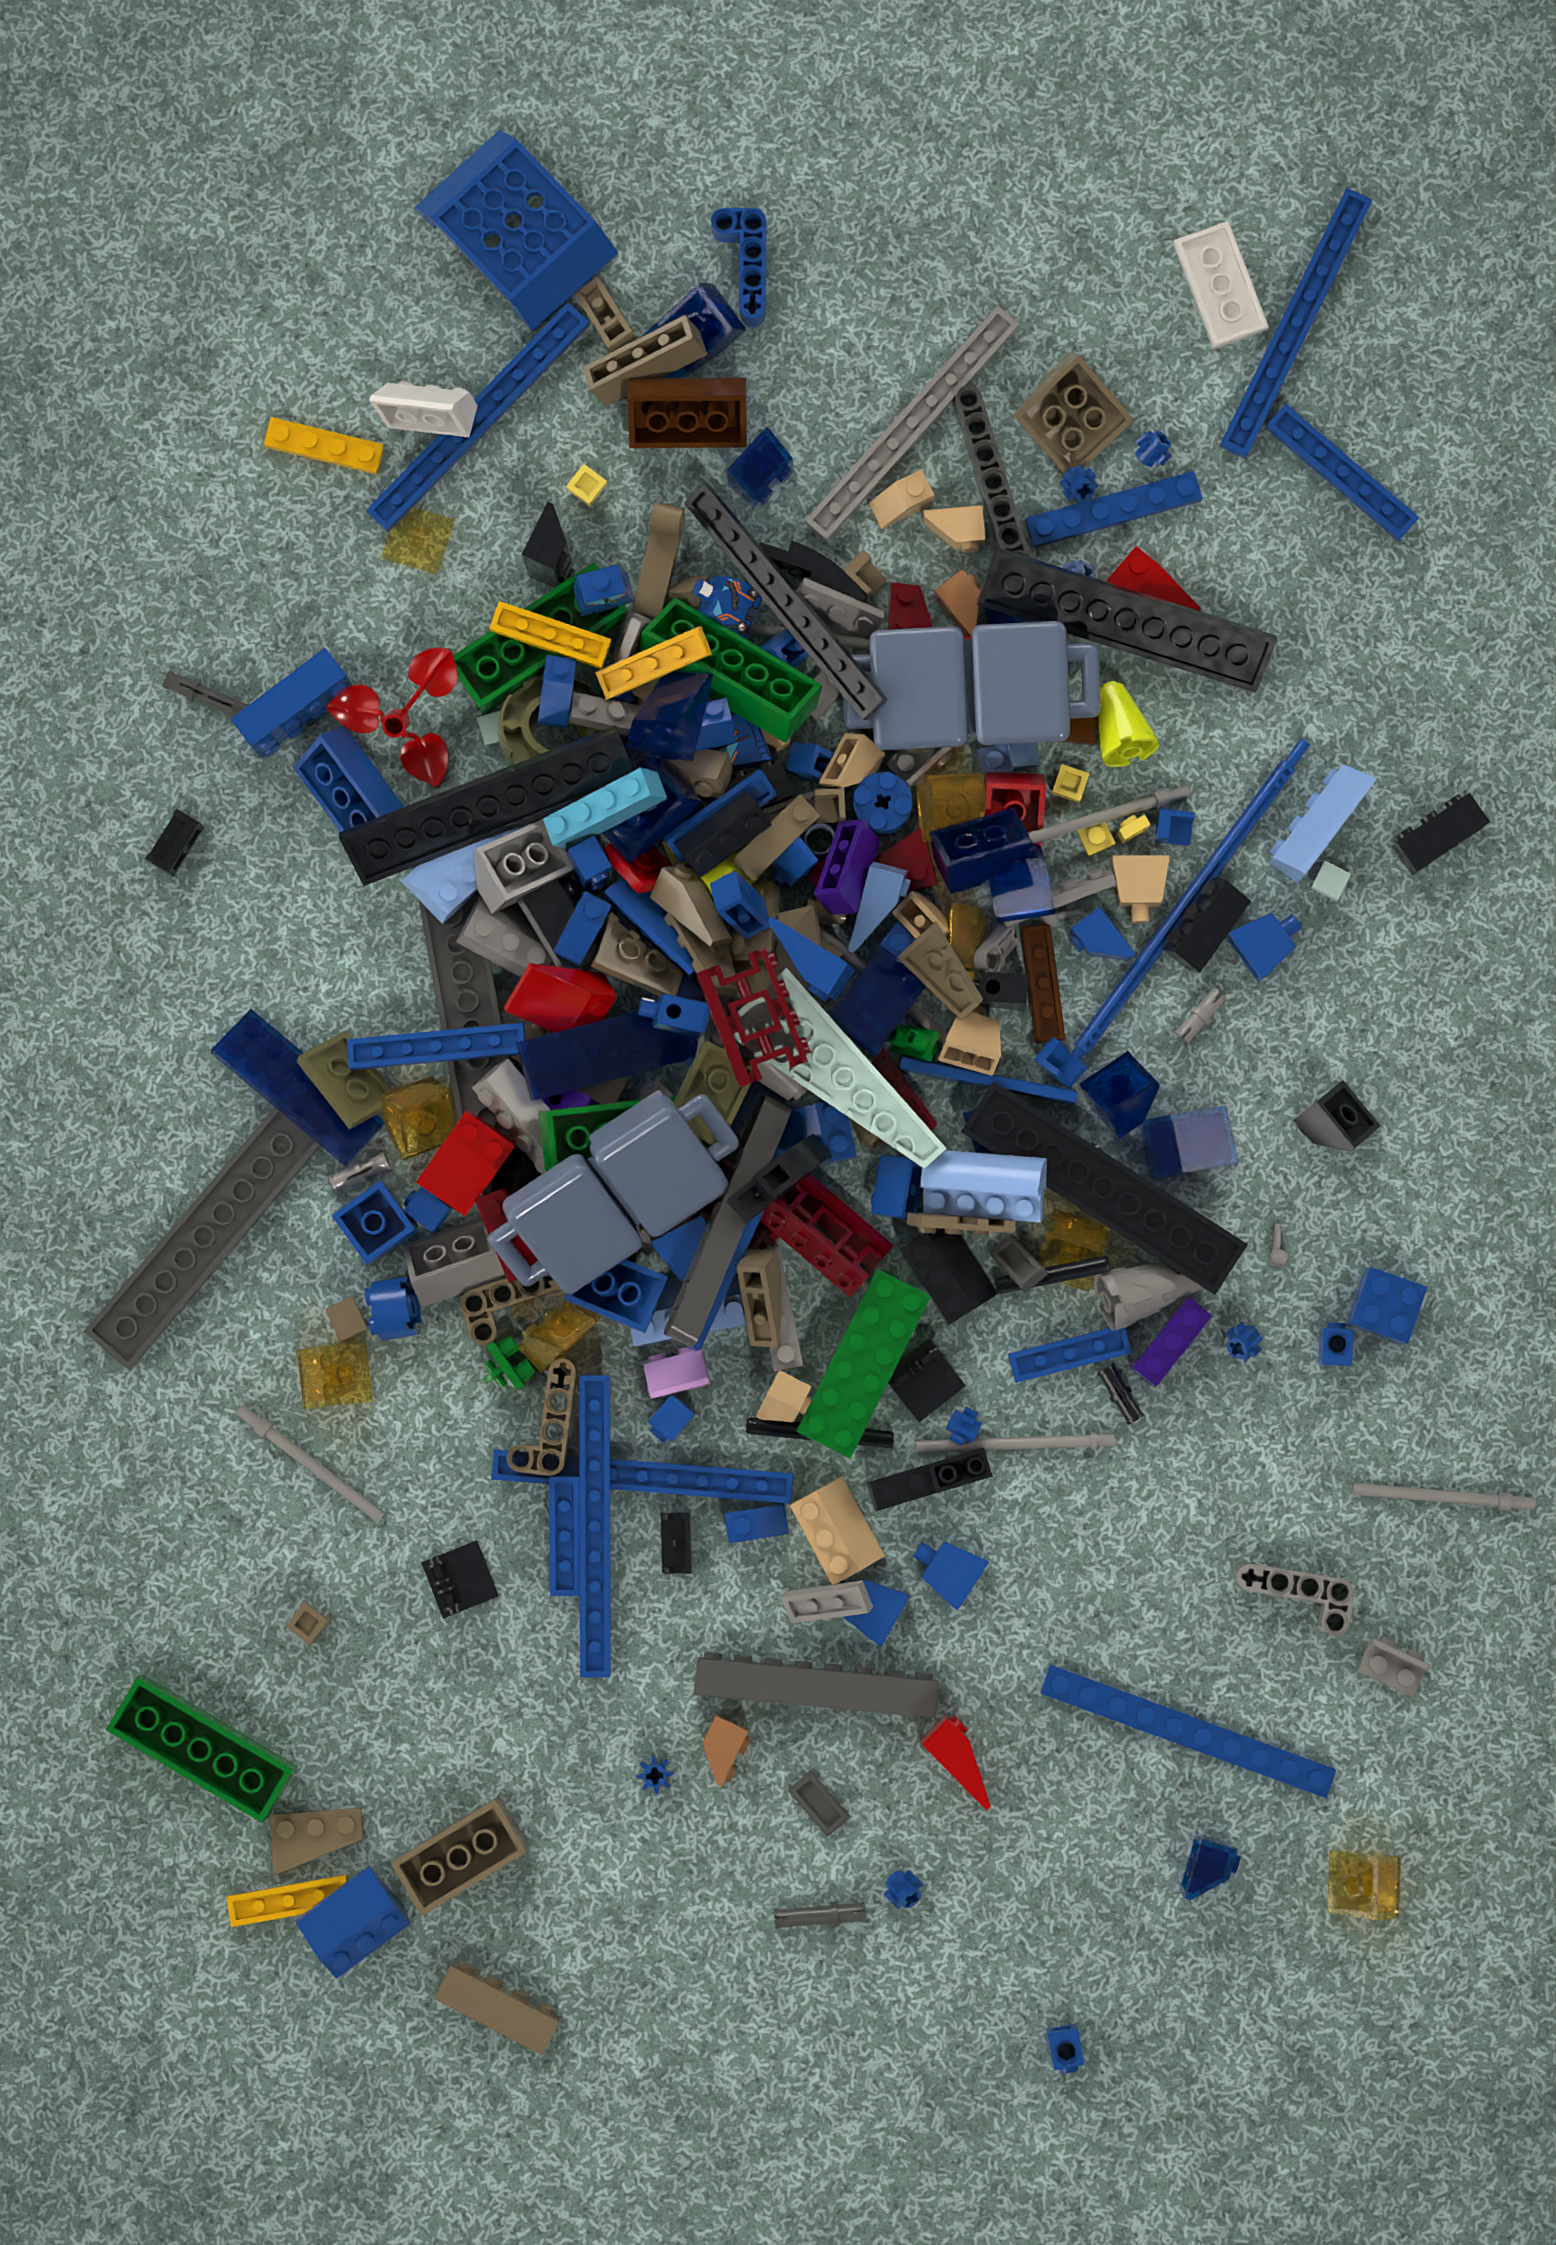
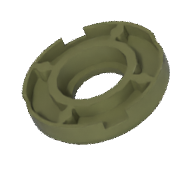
[498,675,601,765]

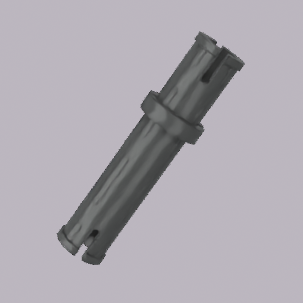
[163,671,249,717]
[774,1902,866,1929]

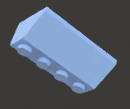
[1269,764,1376,884]
[401,826,522,924]
[630,1273,746,1347]

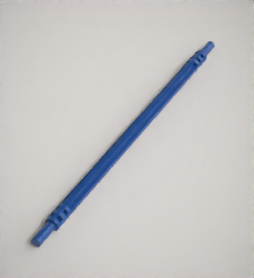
[1071,739,1310,1060]

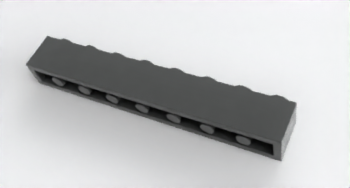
[694,1652,939,1718]

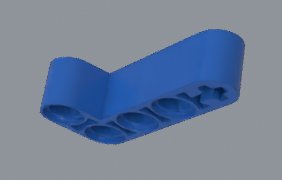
[711,208,767,328]

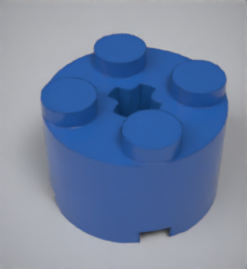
[853,772,912,836]
[365,1276,421,1341]

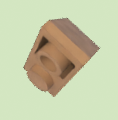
[703,1713,751,1787]

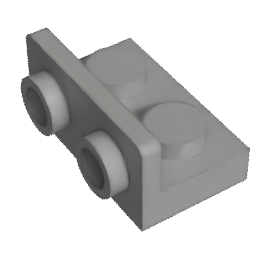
[609,611,652,665]
[885,747,953,790]
[1356,1636,1430,1697]

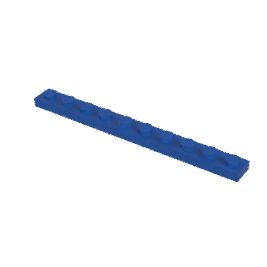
[1219,188,1373,459]
[366,303,590,533]
[579,1374,611,1677]
[491,1450,793,1503]
[1040,1664,1336,1798]

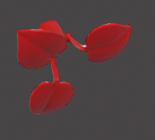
[326,647,458,787]

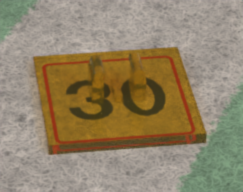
[381,507,455,575]

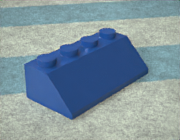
[293,726,404,832]
[604,878,697,982]

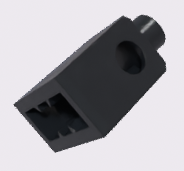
[971,972,1029,1011]

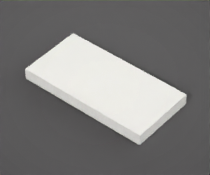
[1173,221,1269,350]

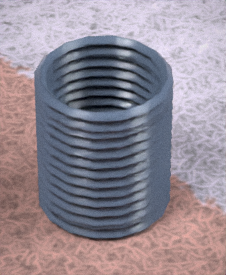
[803,823,835,859]

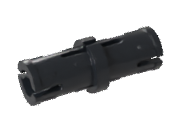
[1097,1364,1144,1425]

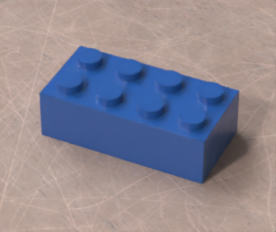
[230,648,352,758]

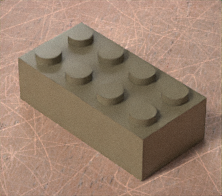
[391,1796,529,1916]

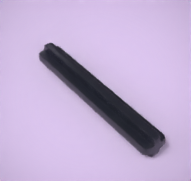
[995,1255,1111,1294]

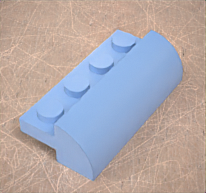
[921,1150,1047,1223]

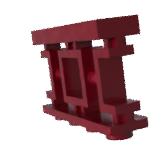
[696,947,811,1087]
[760,1175,894,1297]

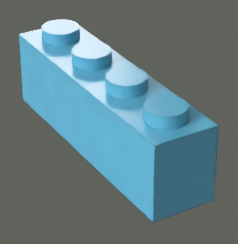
[543,767,667,849]

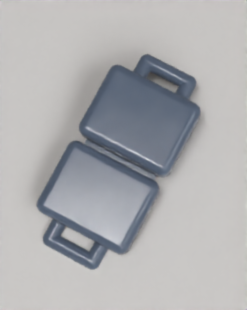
[843,621,1101,750]
[488,1090,739,1294]

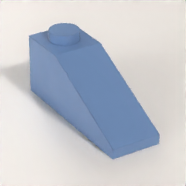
[848,862,911,953]

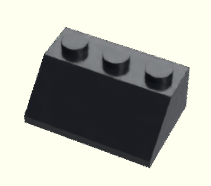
[522,502,575,588]
[517,876,603,971]
[900,1228,998,1326]

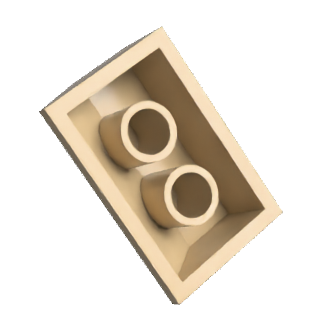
[789,1476,885,1585]

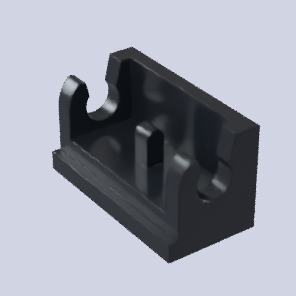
[145,809,204,877]
[661,1512,692,1574]

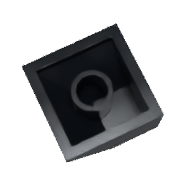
[1293,1080,1381,1152]

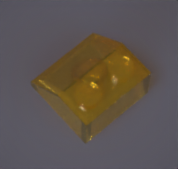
[916,773,987,842]
[944,903,988,971]
[381,1076,453,1160]
[1036,1209,1110,1292]
[518,1302,602,1373]
[297,1342,373,1409]
[1327,1851,1401,1920]

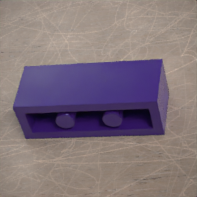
[814,820,880,915]
[1130,1297,1212,1387]

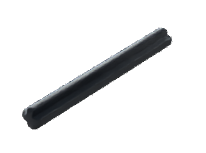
[746,1417,894,1448]

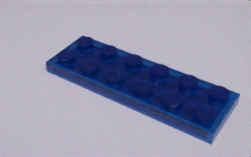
[516,1008,698,1101]
[211,1009,386,1167]

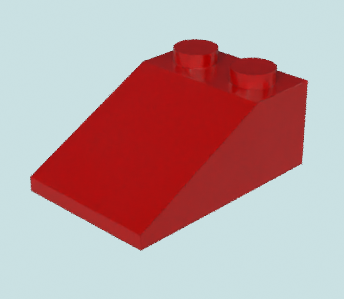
[1105,546,1201,611]
[981,772,1046,870]
[504,963,617,1041]
[416,1109,516,1216]
[920,1714,991,1811]

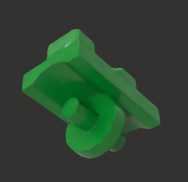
[885,1024,941,1062]
[483,1336,537,1391]

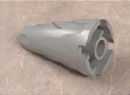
[1094,1263,1204,1331]

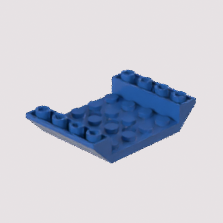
[415,130,618,332]

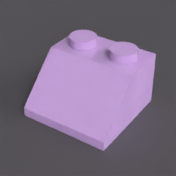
[643,1347,711,1400]

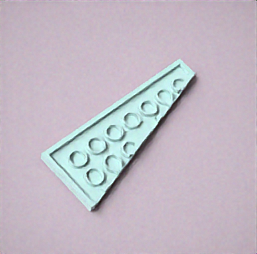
[733,968,947,1168]

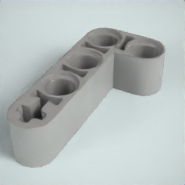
[1233,1563,1354,1636]

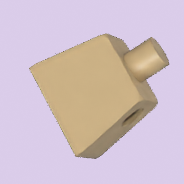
[1110,855,1169,924]
[938,1005,1001,1076]

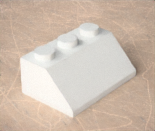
[370,382,478,437]

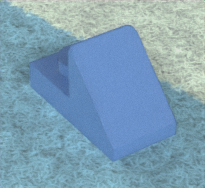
[976,743,1041,780]

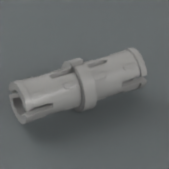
[1174,987,1227,1044]
[329,1152,391,1193]

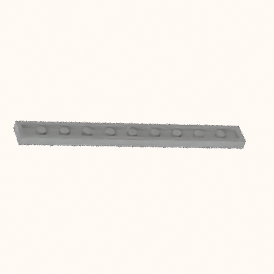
[805,305,1019,542]

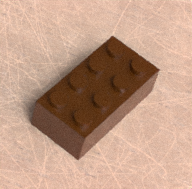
[627,378,747,448]

